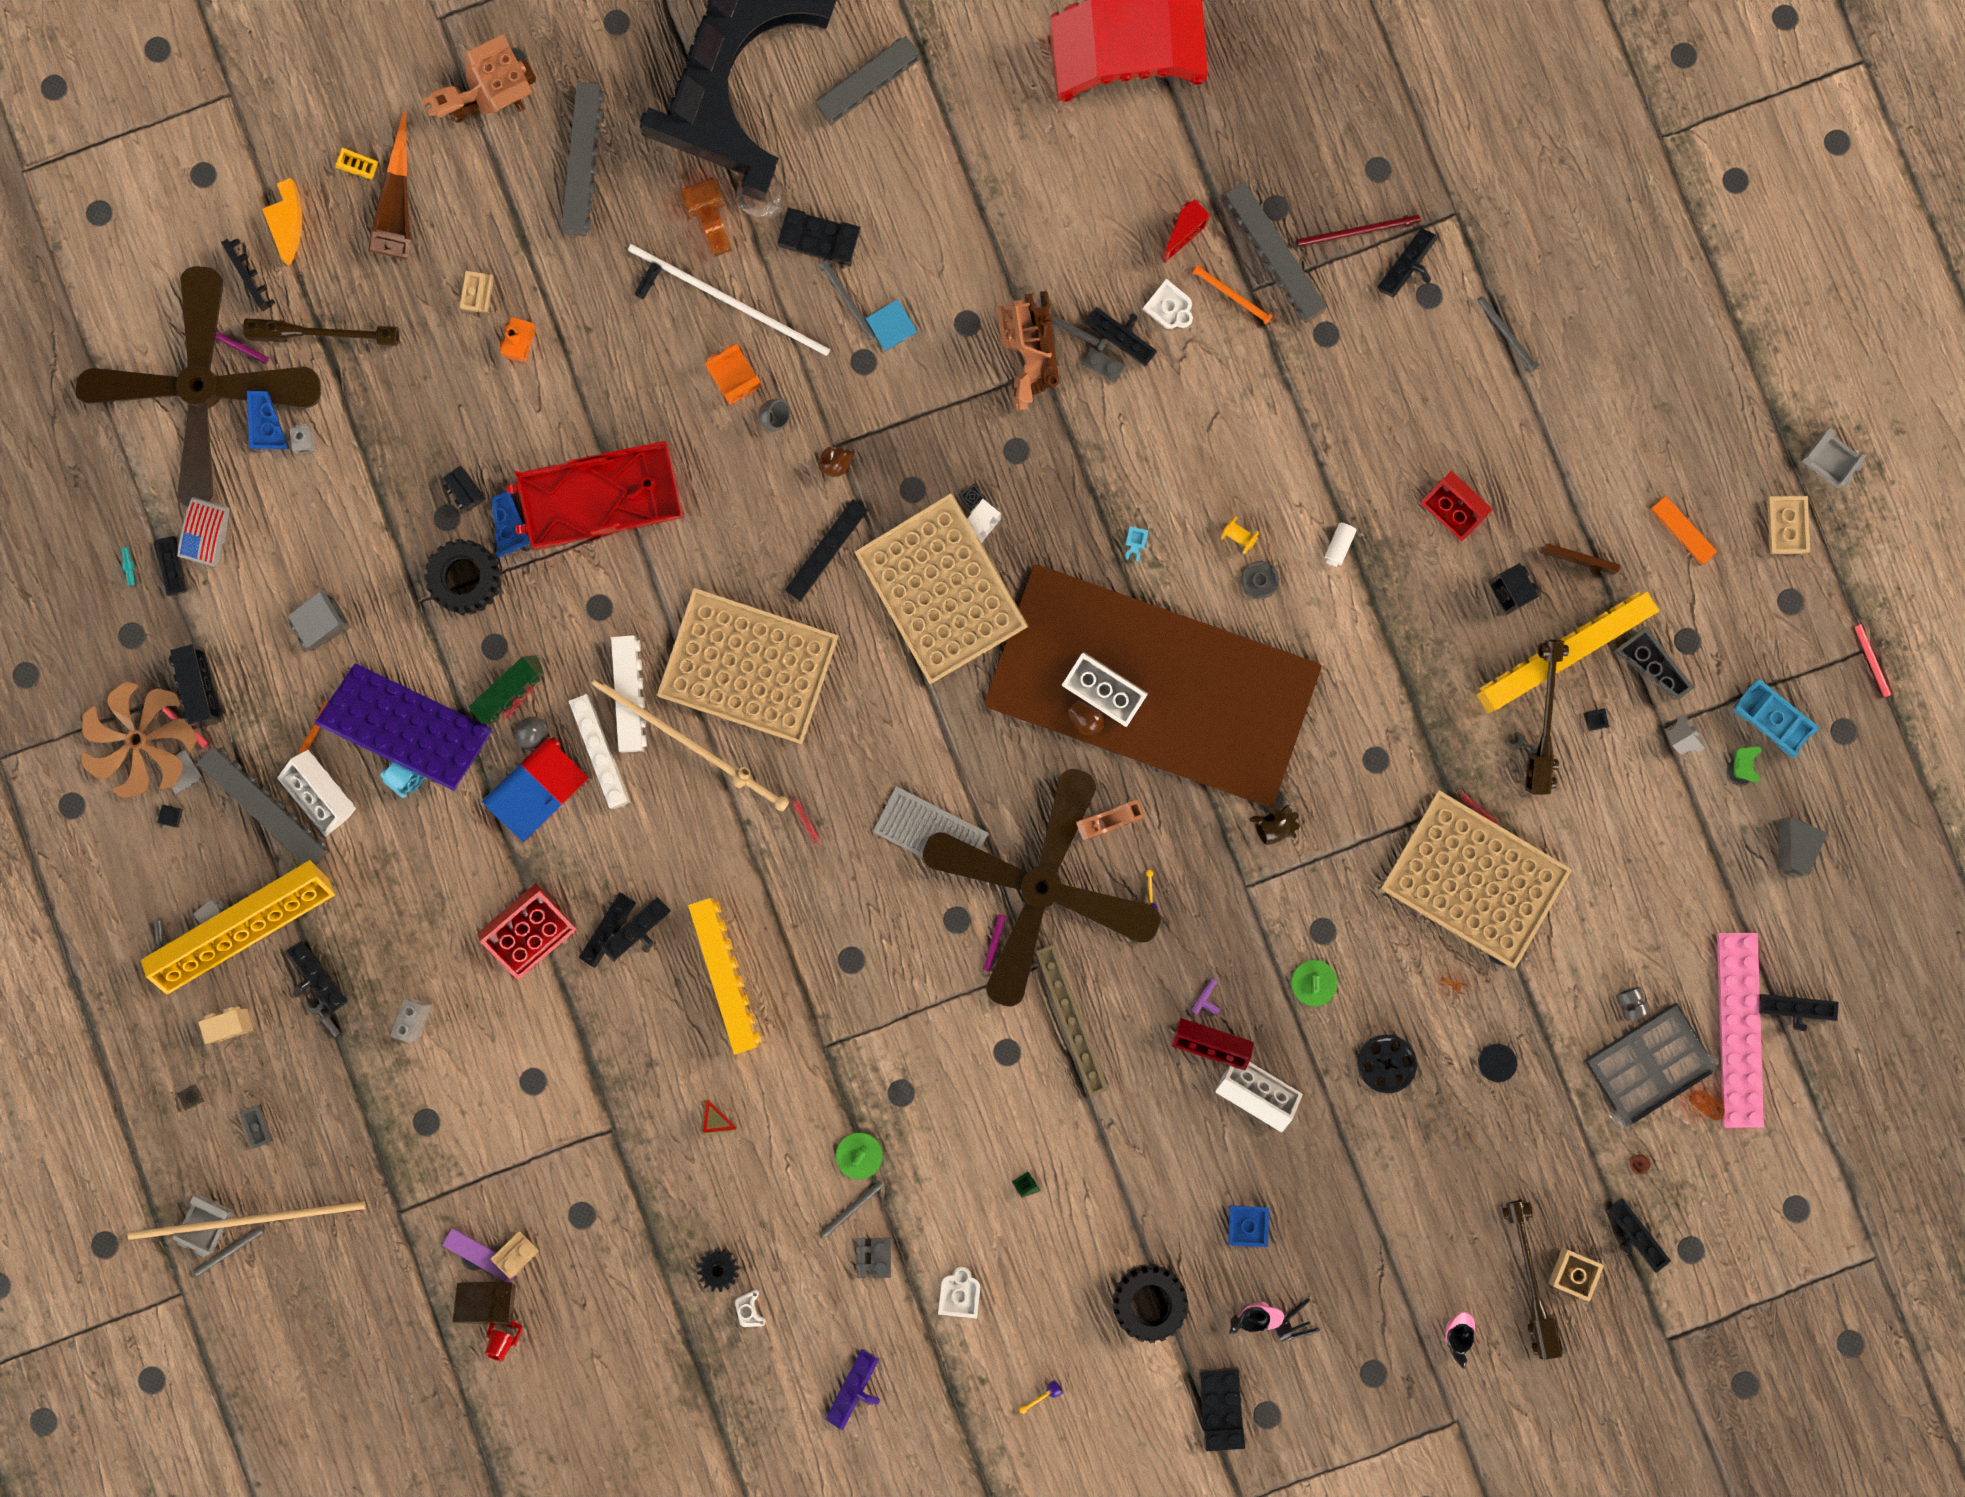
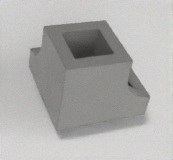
[1666,714,1705,755]

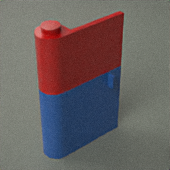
[482,736,589,842]

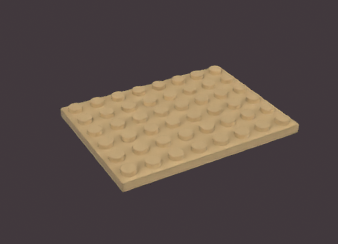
[855,493,1029,684]
[657,588,839,745]
[1380,790,1572,969]

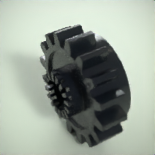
[697,1248,740,1292]

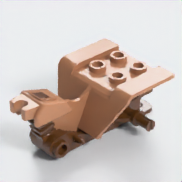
[422,34,536,123]
[996,291,1059,410]

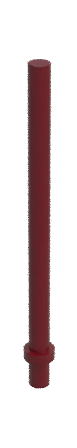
[1297,215,1420,247]

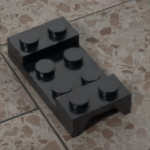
[778,207,861,266]
[1198,1367,1245,1452]

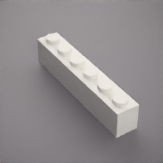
[611,635,647,753]
[569,694,631,810]

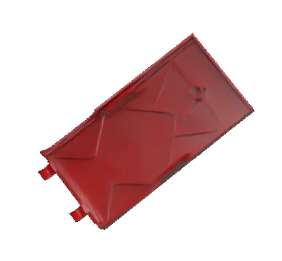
[506,441,684,550]

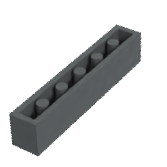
[816,36,920,126]

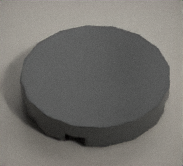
[1241,561,1279,599]

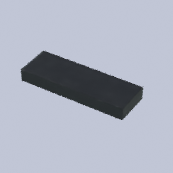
[155,536,187,596]

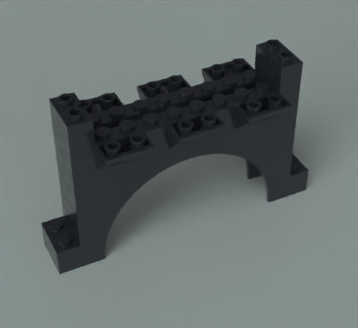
[639,0,837,202]

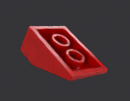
[1163,199,1210,263]

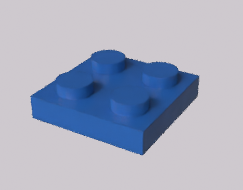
[1228,1205,1269,1247]

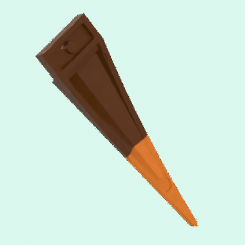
[368,111,410,260]

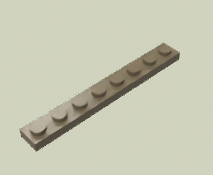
[1035,944,1108,1097]

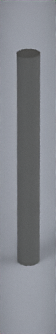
[821,1180,884,1238]
[194,1226,264,1276]

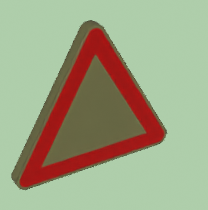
[701,1100,737,1135]

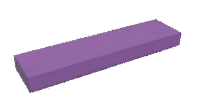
[442,1228,515,1282]

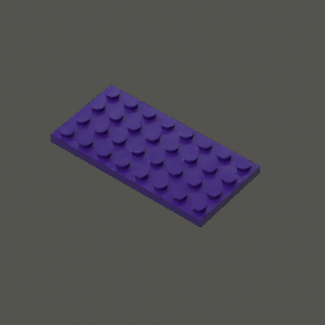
[315,663,492,791]

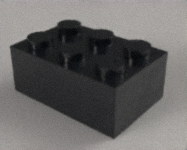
[1488,563,1539,615]

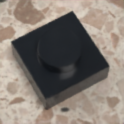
[158,804,183,828]

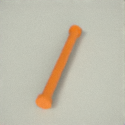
[1192,264,1273,325]

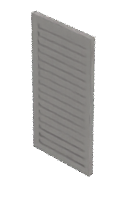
[873,786,989,879]

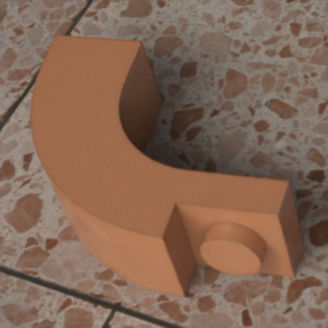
[1076,800,1145,840]

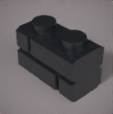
[443,466,486,512]

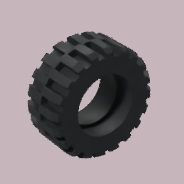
[424,539,502,615]
[1113,1264,1189,1343]

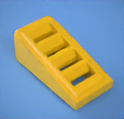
[335,148,378,180]

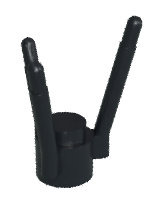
[1275,1298,1320,1342]

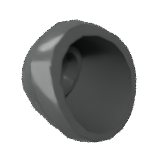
[758,399,791,432]
[514,717,548,750]

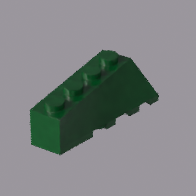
[468,655,544,724]

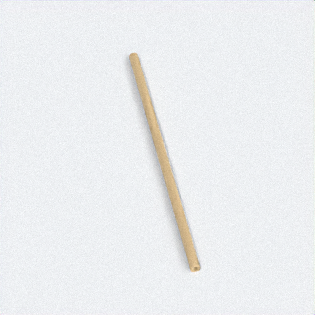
[128,1201,366,1240]

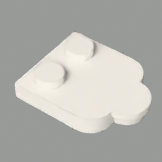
[1142,279,1193,329]
[938,1267,980,1319]

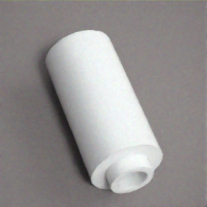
[1324,523,1357,567]

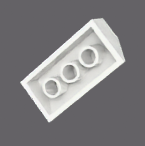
[1062,652,1148,727]
[277,750,356,837]
[1215,1062,1303,1132]

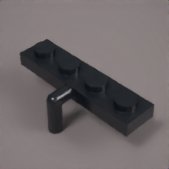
[1377,228,1438,298]
[1085,307,1157,367]
[579,892,637,968]
[601,897,671,962]
[285,941,348,1014]
[1759,994,1839,1031]
[1606,1198,1671,1273]

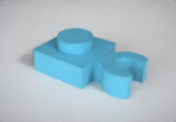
[1125,526,1148,562]

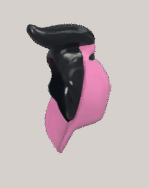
[1229,1301,1284,1334]
[1445,1312,1475,1369]

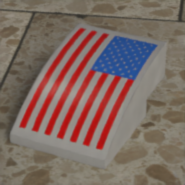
[177,497,230,567]

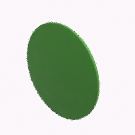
[1291,960,1337,1006]
[836,1133,883,1179]

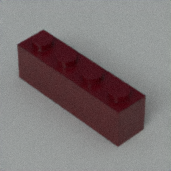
[1172,1018,1254,1071]

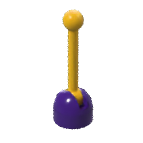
[1146,870,1159,912]
[1019,1380,1063,1414]

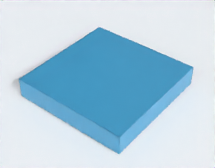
[865,299,917,352]

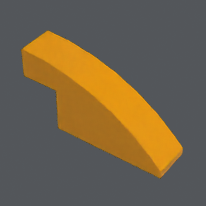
[262,178,302,266]

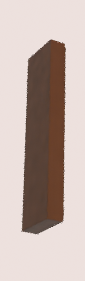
[1541,543,1621,575]

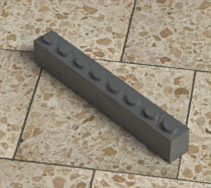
[561,82,605,236]
[1223,182,1327,323]
[197,747,329,865]

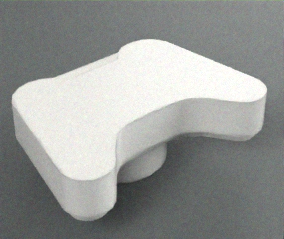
[735,1289,766,1327]

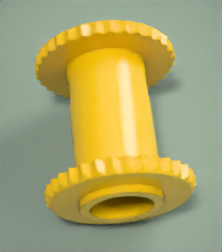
[1221,517,1259,554]

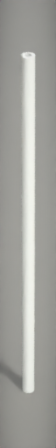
[628,244,830,356]

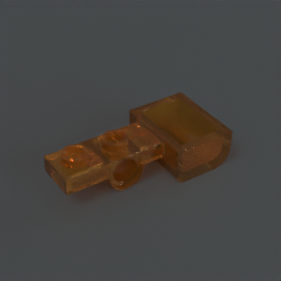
[679,177,732,257]

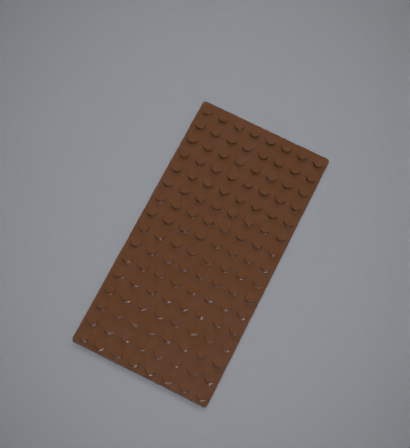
[984,564,1322,808]

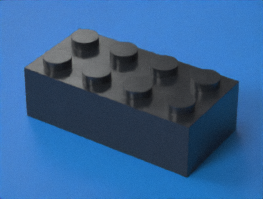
[169,644,222,728]

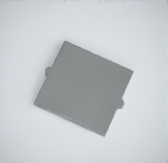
[158,749,203,795]

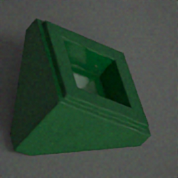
[1012,1171,1041,1198]

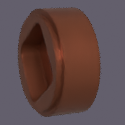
[1630,1154,1651,1175]

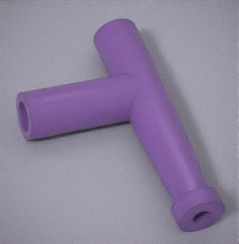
[1191,978,1221,1016]

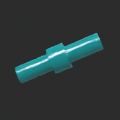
[121,547,135,586]

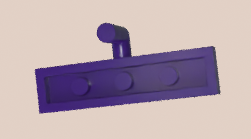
[825,1349,880,1430]

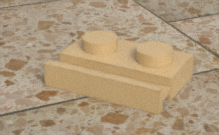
[460,271,494,313]
[491,1231,539,1280]

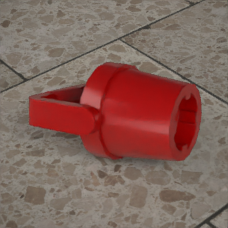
[485,1320,523,1362]

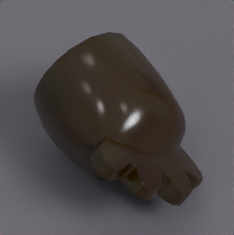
[1249,805,1300,845]

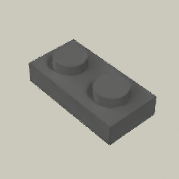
[1082,348,1125,383]
[239,1105,273,1149]

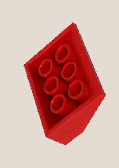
[477,883,577,980]

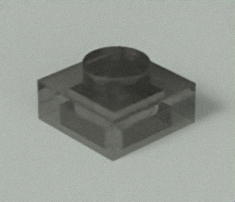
[176,1084,204,1111]

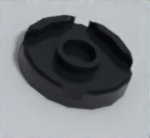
[1478,1044,1518,1083]

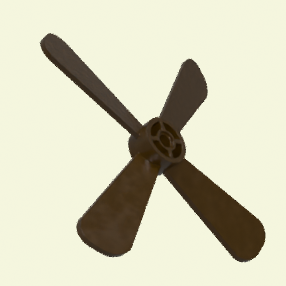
[76,266,321,507]
[923,769,1161,1007]

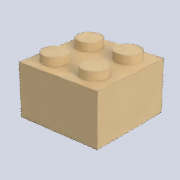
[198,1006,254,1044]
[1548,1247,1604,1302]

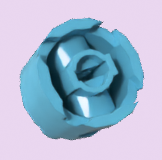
[380,762,425,798]

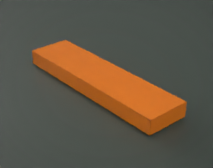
[1650,496,1717,565]

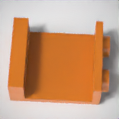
[705,344,762,405]

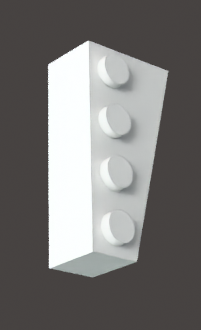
[968,499,1001,543]

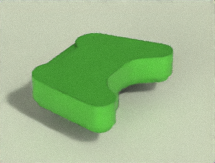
[1734,746,1762,782]

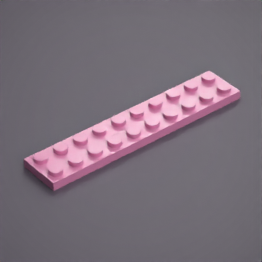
[1717,933,1764,1128]

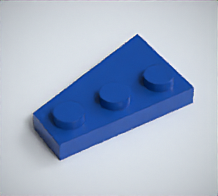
[492,491,531,558]

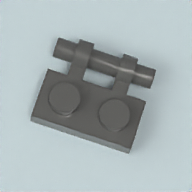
[856,1237,891,1278]

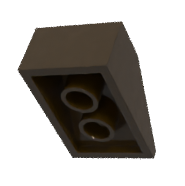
[453,1282,516,1325]

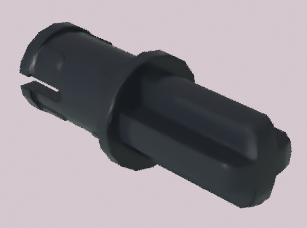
[635,262,662,299]

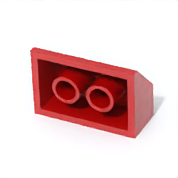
[1421,470,1493,542]

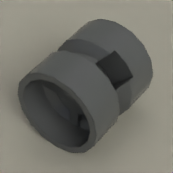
[1617,986,1651,1021]

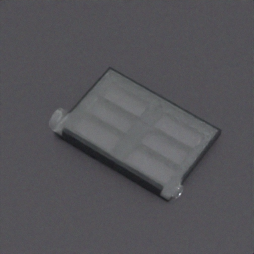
[1583,1003,1719,1130]

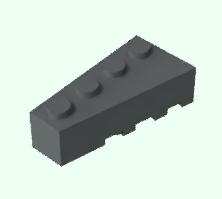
[1612,627,1694,700]

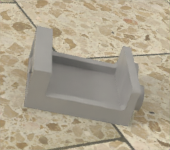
[1802,428,1866,489]
[391,998,432,1043]
[172,1194,233,1257]

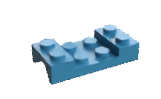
[1731,679,1820,758]

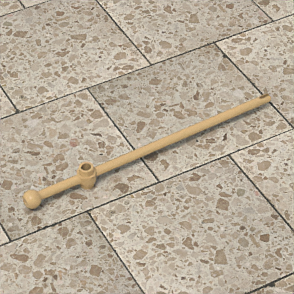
[592,679,789,811]

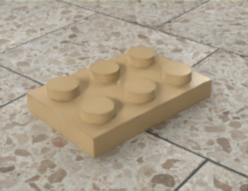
[1767,496,1810,554]

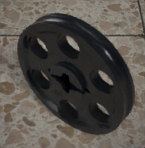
[1358,1035,1417,1093]

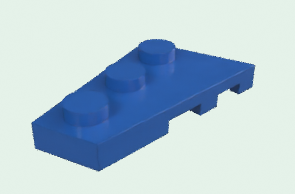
[247,391,289,449]

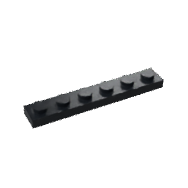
[785,499,868,602]

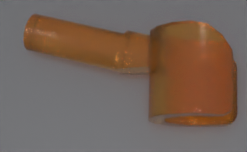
[1440,977,1469,995]

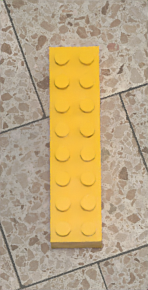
[688,898,762,1055]

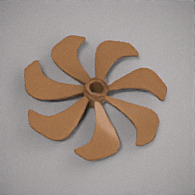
[82,682,197,798]

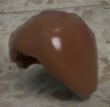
[818,447,855,477]
[1068,698,1105,736]

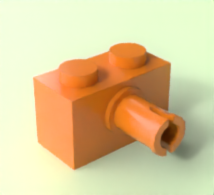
[499,317,536,363]

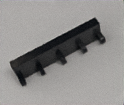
[221,239,275,311]

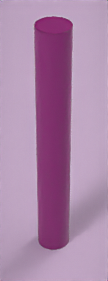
[215,332,269,364]
[983,914,1006,972]

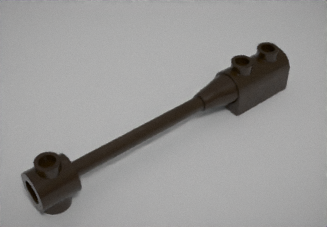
[243,318,400,346]
[1525,639,1569,795]
[1503,1200,1563,1359]

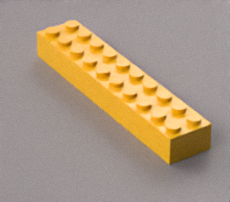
[1476,591,1659,714]
[141,860,335,995]

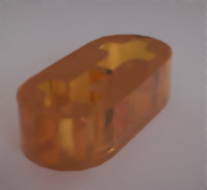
[1690,1090,1725,1120]

